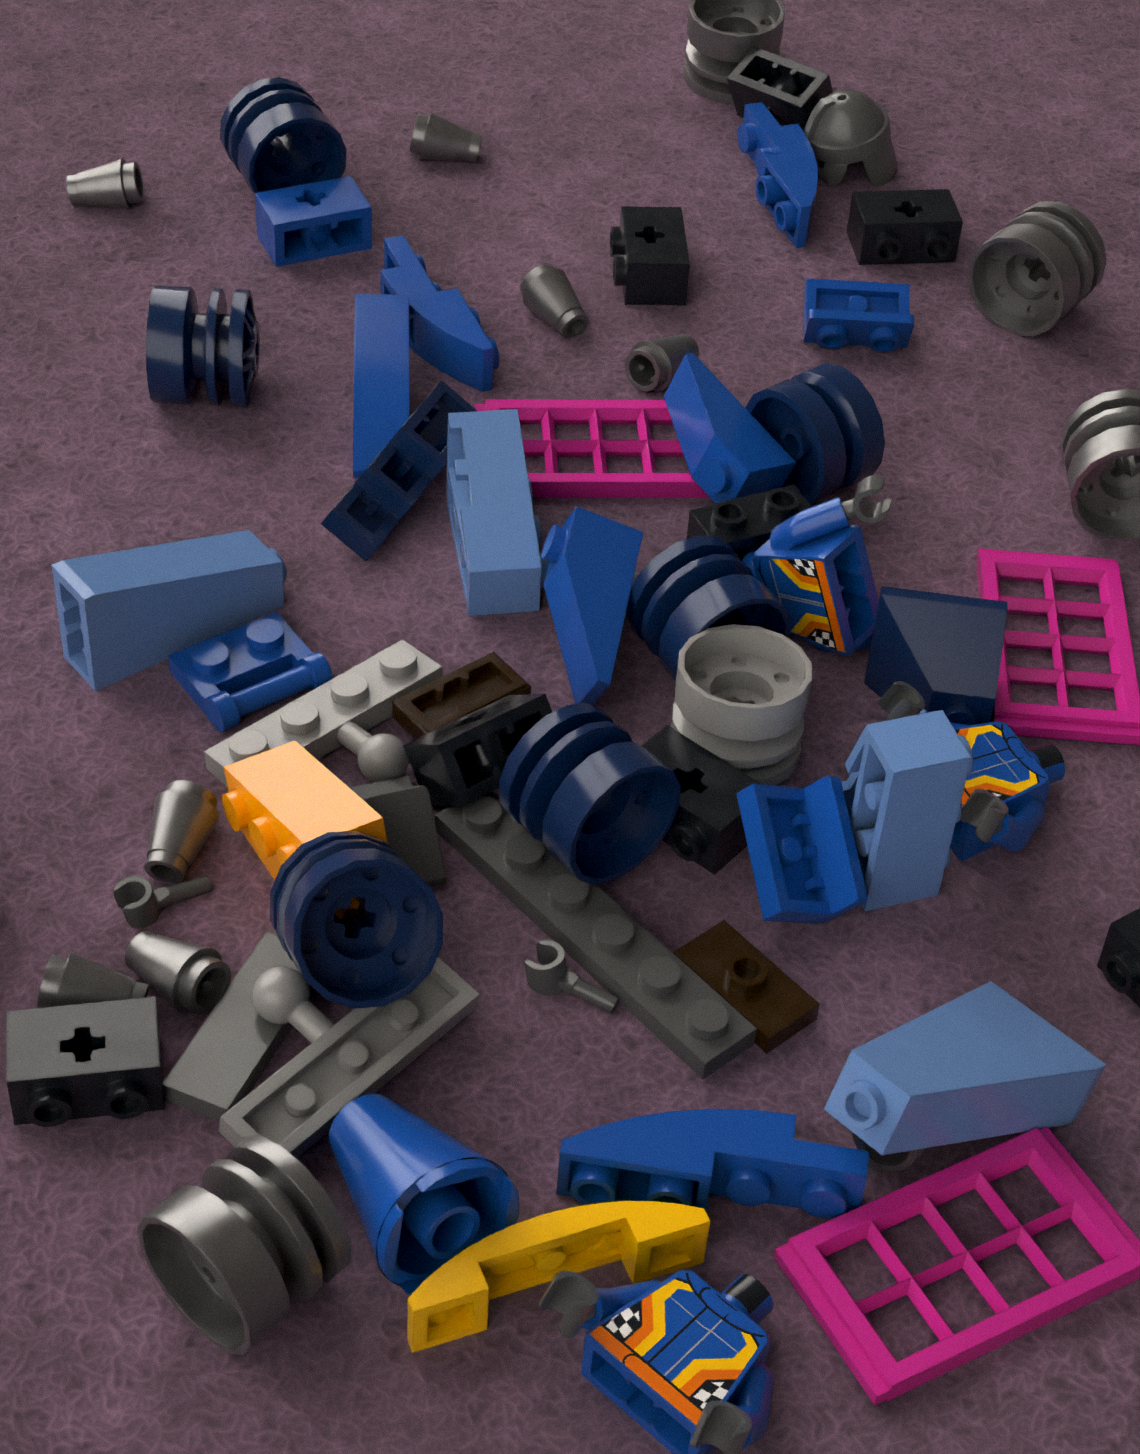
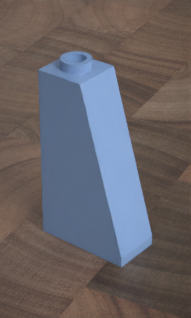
[52,530,287,691]
[824,981,1107,1155]

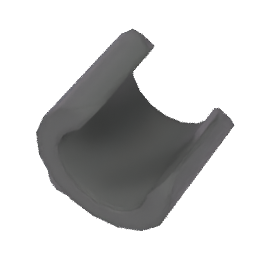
[113,875,212,928]
[524,940,620,1014]

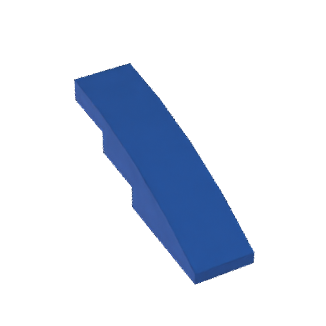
[353,294,409,478]

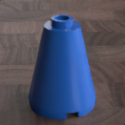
[329,1094,519,1295]

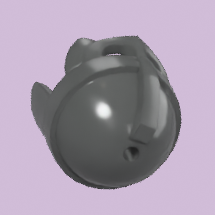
[804,89,897,187]

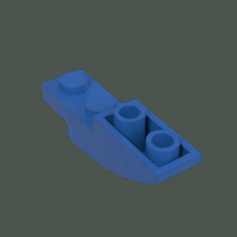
[737,102,818,248]
[380,235,499,392]
[556,1109,869,1218]

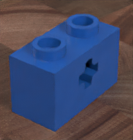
[255,176,372,267]

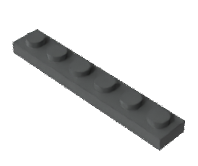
[435,791,757,1079]

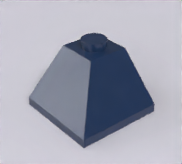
[864,586,1007,725]

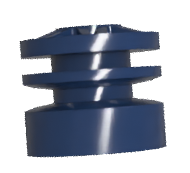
[220,77,347,195]
[146,285,260,407]
[626,536,791,681]
[499,703,681,885]
[270,831,443,1009]

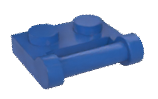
[168,612,333,732]

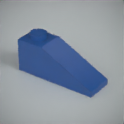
[663,353,796,503]
[541,506,643,705]

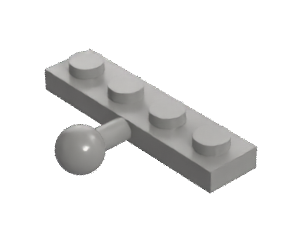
[204,639,443,786]
[218,957,480,1159]

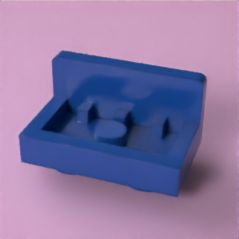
[803,278,914,352]
[736,776,867,924]

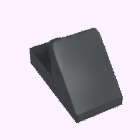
[349,775,446,887]

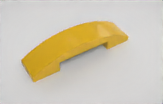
[407,1201,710,1353]

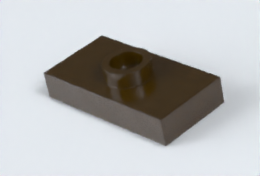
[392,651,531,739]
[673,920,820,1054]

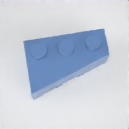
[446,409,549,616]
[841,710,973,911]

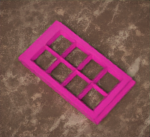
[474,399,710,498]
[976,548,1140,745]
[773,1126,1140,1405]

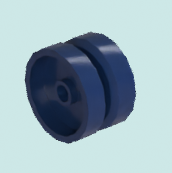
[745,363,885,504]

